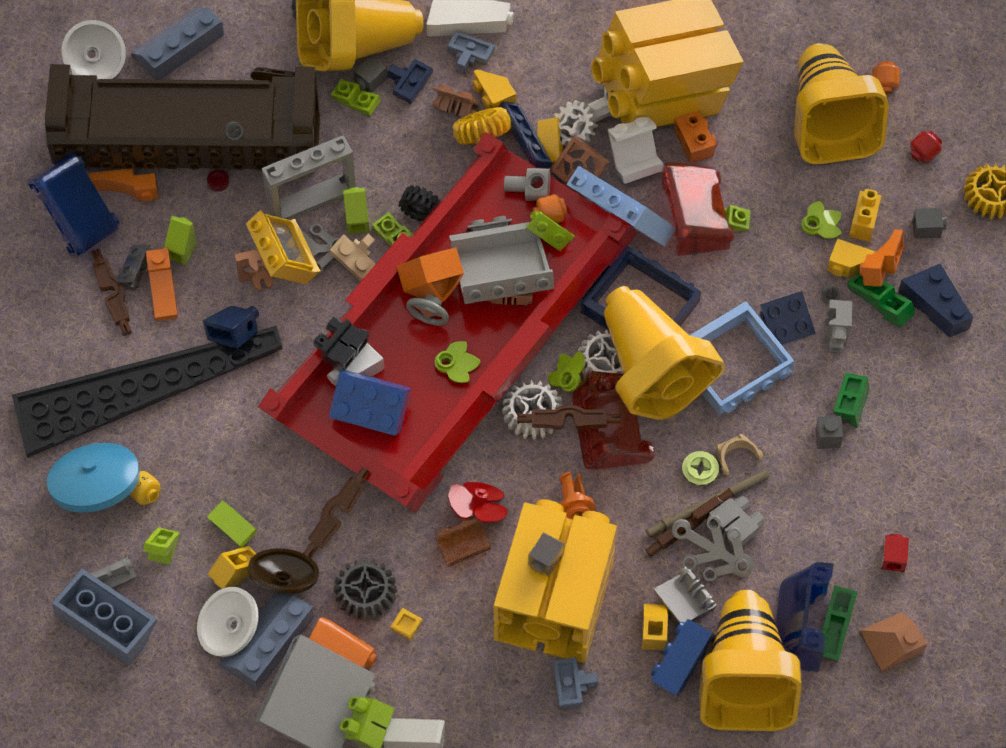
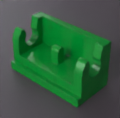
[833,373,870,428]

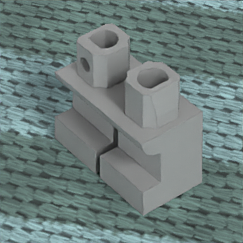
[825,300,853,353]
[708,496,765,550]

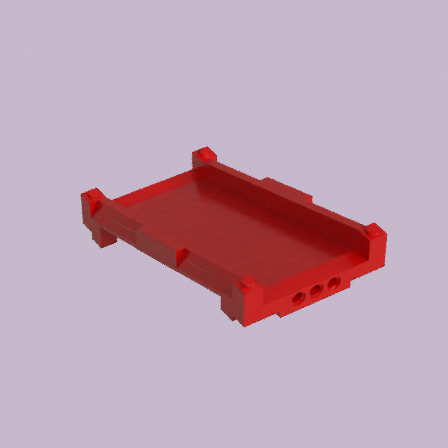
[258,132,637,513]

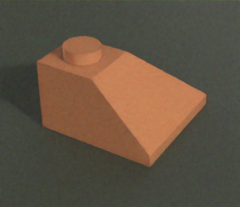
[859,612,927,672]

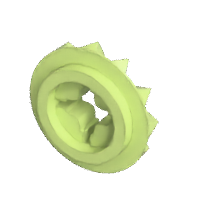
[682,451,719,486]

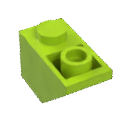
[343,187,370,235]
[164,215,197,265]

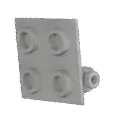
[653,567,717,624]

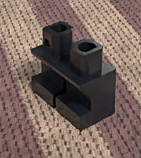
[313,317,370,372]

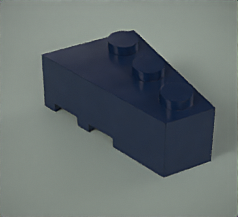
[898,263,973,337]

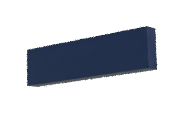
[498,102,553,169]

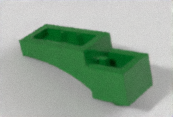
[847,272,915,327]
[816,585,858,661]

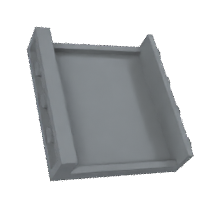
[449,222,554,304]
[253,634,376,748]

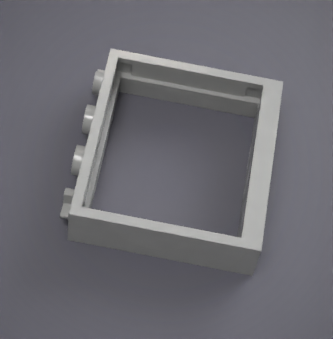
[262,135,356,220]

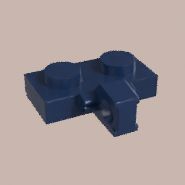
[388,59,433,104]

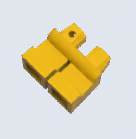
[849,189,882,242]

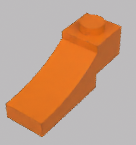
[89,169,159,202]
[860,229,904,287]
[146,248,178,321]

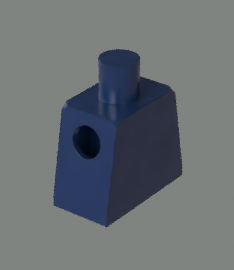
[203,306,259,349]

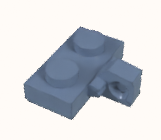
[448,31,495,74]
[553,657,599,709]

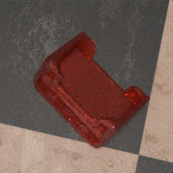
[661,162,734,256]
[572,371,655,470]

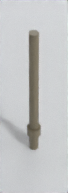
[646,469,769,538]

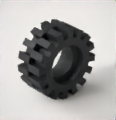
[398,185,441,222]

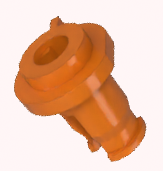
[559,471,595,520]

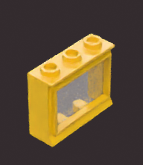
[246,210,320,285]

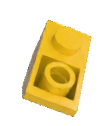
[472,70,516,109]
[642,603,668,651]

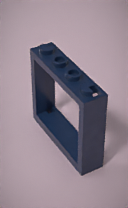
[581,246,701,330]

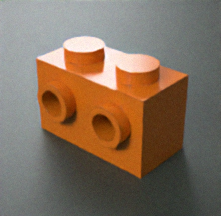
[674,110,717,164]

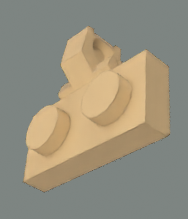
[328,234,376,281]

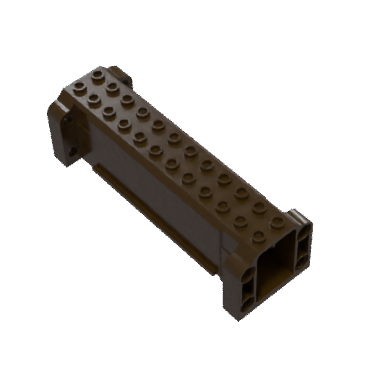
[45,64,320,170]

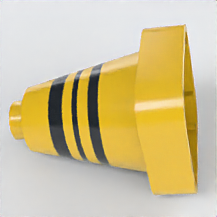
[794,43,889,164]
[699,590,802,731]

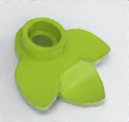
[801,201,842,239]
[435,341,481,383]
[548,351,585,392]

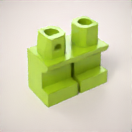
[339,696,395,748]

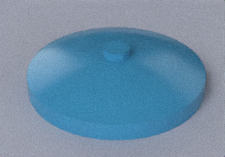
[47,443,140,513]

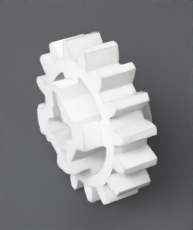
[554,100,598,146]

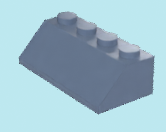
[131,7,224,79]
[52,569,157,666]
[219,593,314,691]

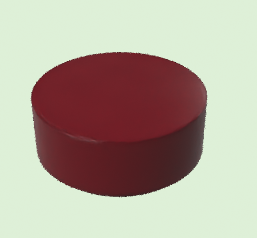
[207,170,229,192]

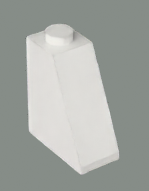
[383,718,445,748]

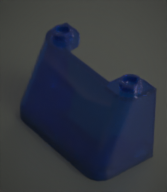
[25,153,120,257]
[776,562,833,672]

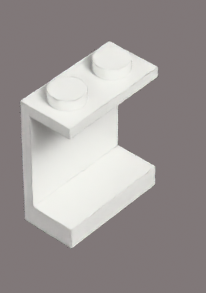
[608,116,664,184]

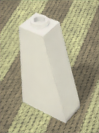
[426,0,514,37]

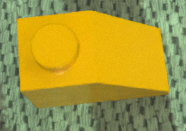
[827,239,876,278]
[208,546,257,589]

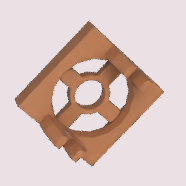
[550,135,609,197]
[234,249,273,292]

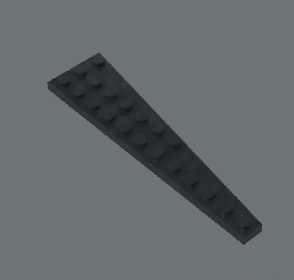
[12,326,283,458]

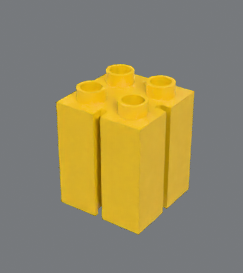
[591,0,744,127]
[494,499,617,664]

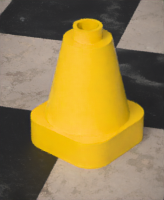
[296,0,424,71]
[604,286,726,420]

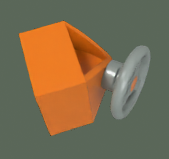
[396,247,464,326]

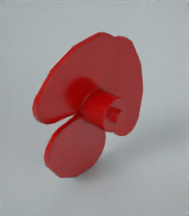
[448,482,508,523]

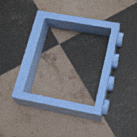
[566,166,676,247]
[690,301,794,416]

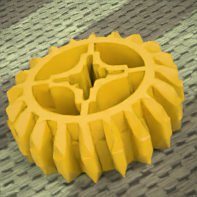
[452,107,511,145]
[963,163,1006,220]

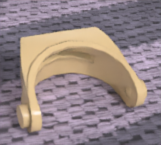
[716,434,763,476]

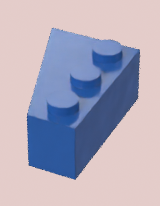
[651,618,715,697]

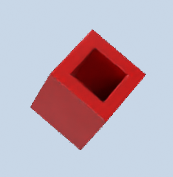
[881,534,909,572]

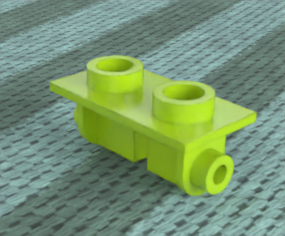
[526,211,575,251]

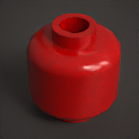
[910,131,942,163]

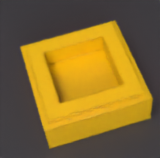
[390,608,423,641]

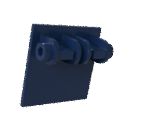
[760,291,816,345]

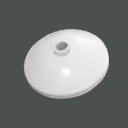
[61,20,126,79]
[197,587,258,657]

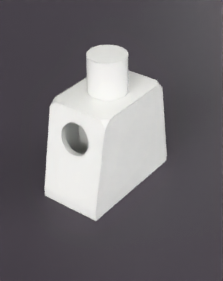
[327,343,384,386]

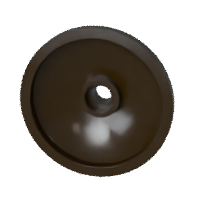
[248,548,319,595]

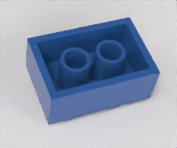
[329,370,411,435]

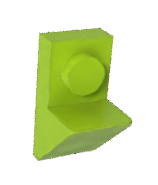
[143,527,180,565]

